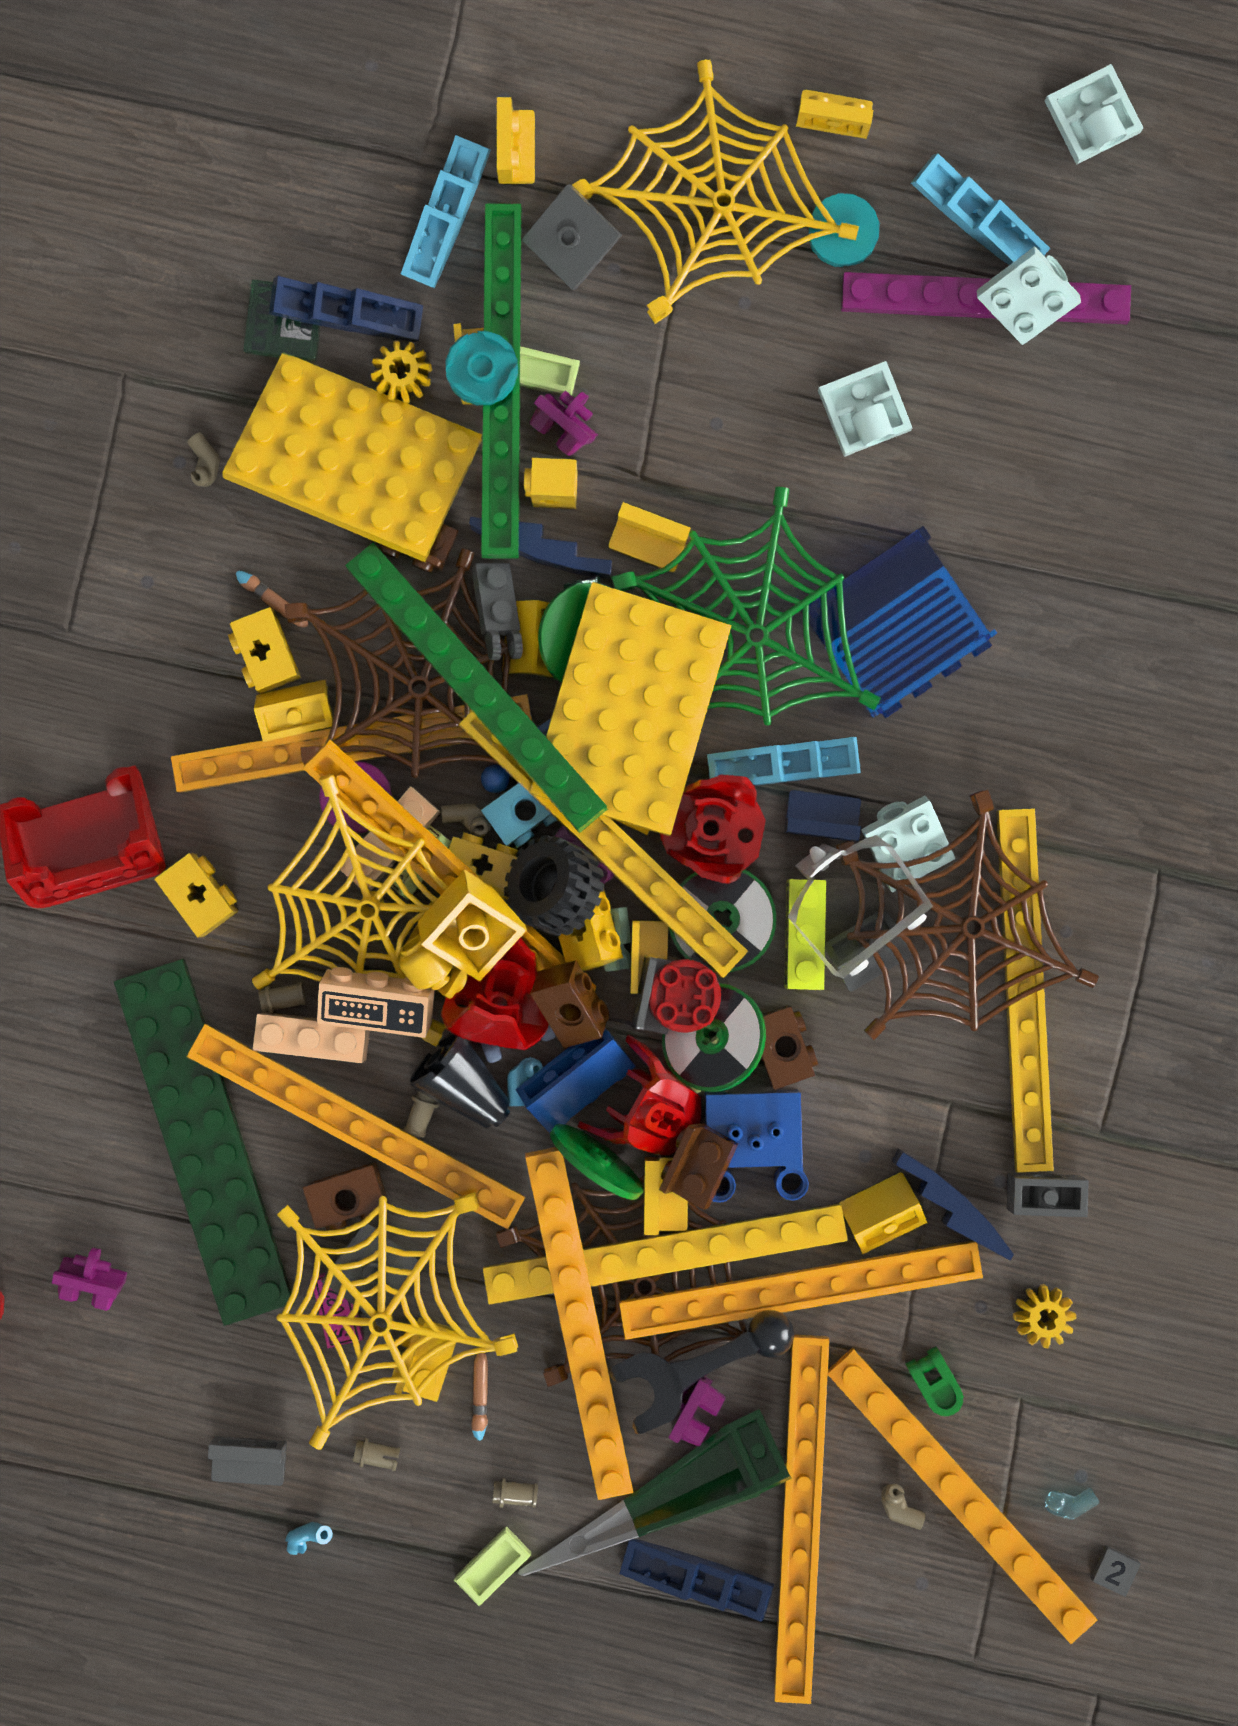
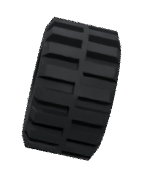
[504,835,604,936]

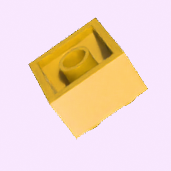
[418,869,527,981]

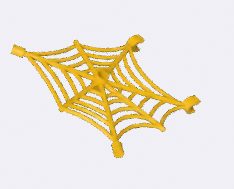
[572,60,859,324]
[252,774,449,1046]
[276,1192,518,1450]

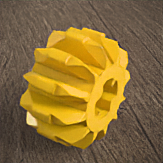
[371,340,432,403]
[1013,1284,1076,1348]

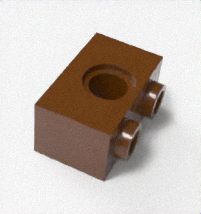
[530,960,609,1048]
[761,1005,819,1090]
[302,1161,389,1230]

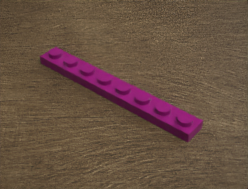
[841,272,1131,325]

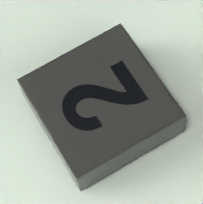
[1090,1545,1141,1597]

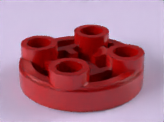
[648,959,721,1033]

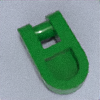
[905,1346,964,1416]

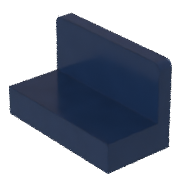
[784,790,861,842]

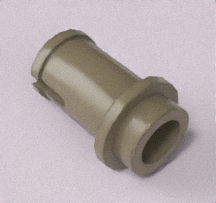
[258,982,306,1014]
[403,1091,440,1137]
[353,1438,400,1471]
[492,1478,538,1508]

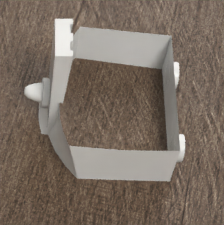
[788,835,933,978]

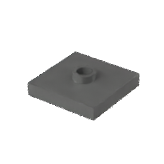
[522,184,622,290]
[321,1224,418,1324]

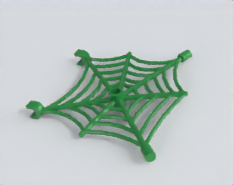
[612,487,881,726]

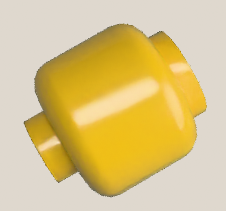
[399,935,453,990]

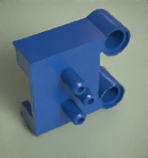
[705,1089,809,1203]

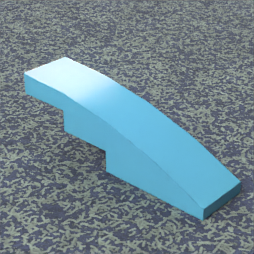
[401,135,491,288]
[911,153,1050,265]
[707,737,861,786]

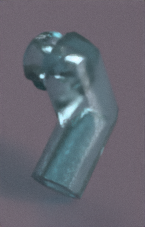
[1045,1488,1100,1520]

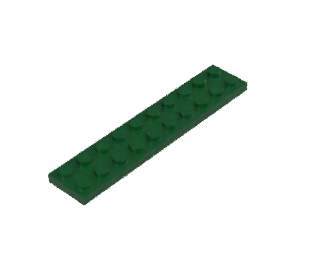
[113,959,295,1326]

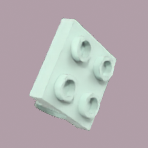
[1045,64,1143,165]
[977,246,1081,345]
[818,361,912,457]
[861,796,956,893]

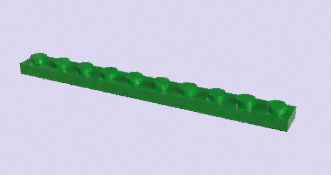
[481,204,522,559]
[345,543,608,833]

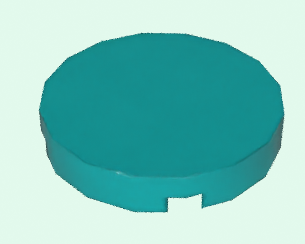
[808,193,880,267]
[445,331,518,406]

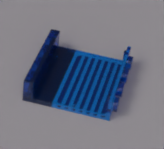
[801,526,997,719]

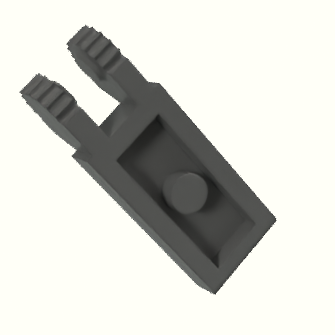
[472,563,523,660]

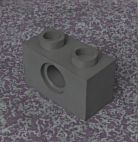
[1006,1173,1089,1217]

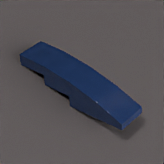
[269,276,423,342]
[469,517,612,580]
[892,1148,1014,1261]
[619,1539,774,1622]

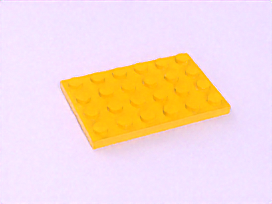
[222,352,482,562]
[529,582,732,836]

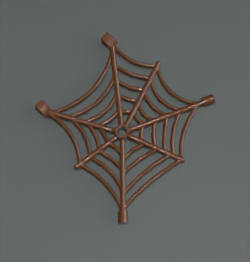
[285,548,511,778]
[835,789,1099,1040]
[496,1153,747,1387]

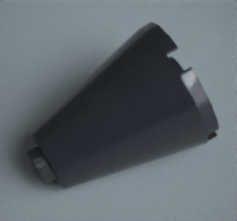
[410,1033,510,1128]

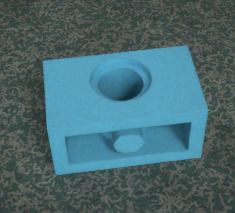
[481,783,557,848]

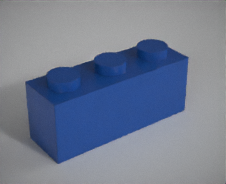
[515,1027,636,1134]

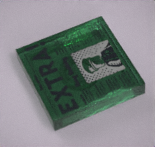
[243,280,321,362]

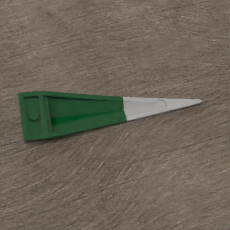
[518,1409,792,1576]

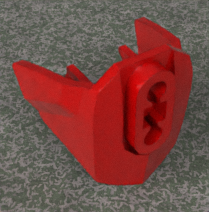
[660,775,766,884]
[441,937,549,1050]
[577,1035,701,1156]

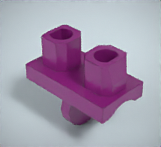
[529,390,598,456]
[52,1247,127,1311]
[668,1376,726,1447]

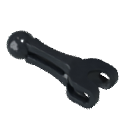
[608,1310,794,1434]

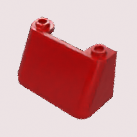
[0,765,166,908]

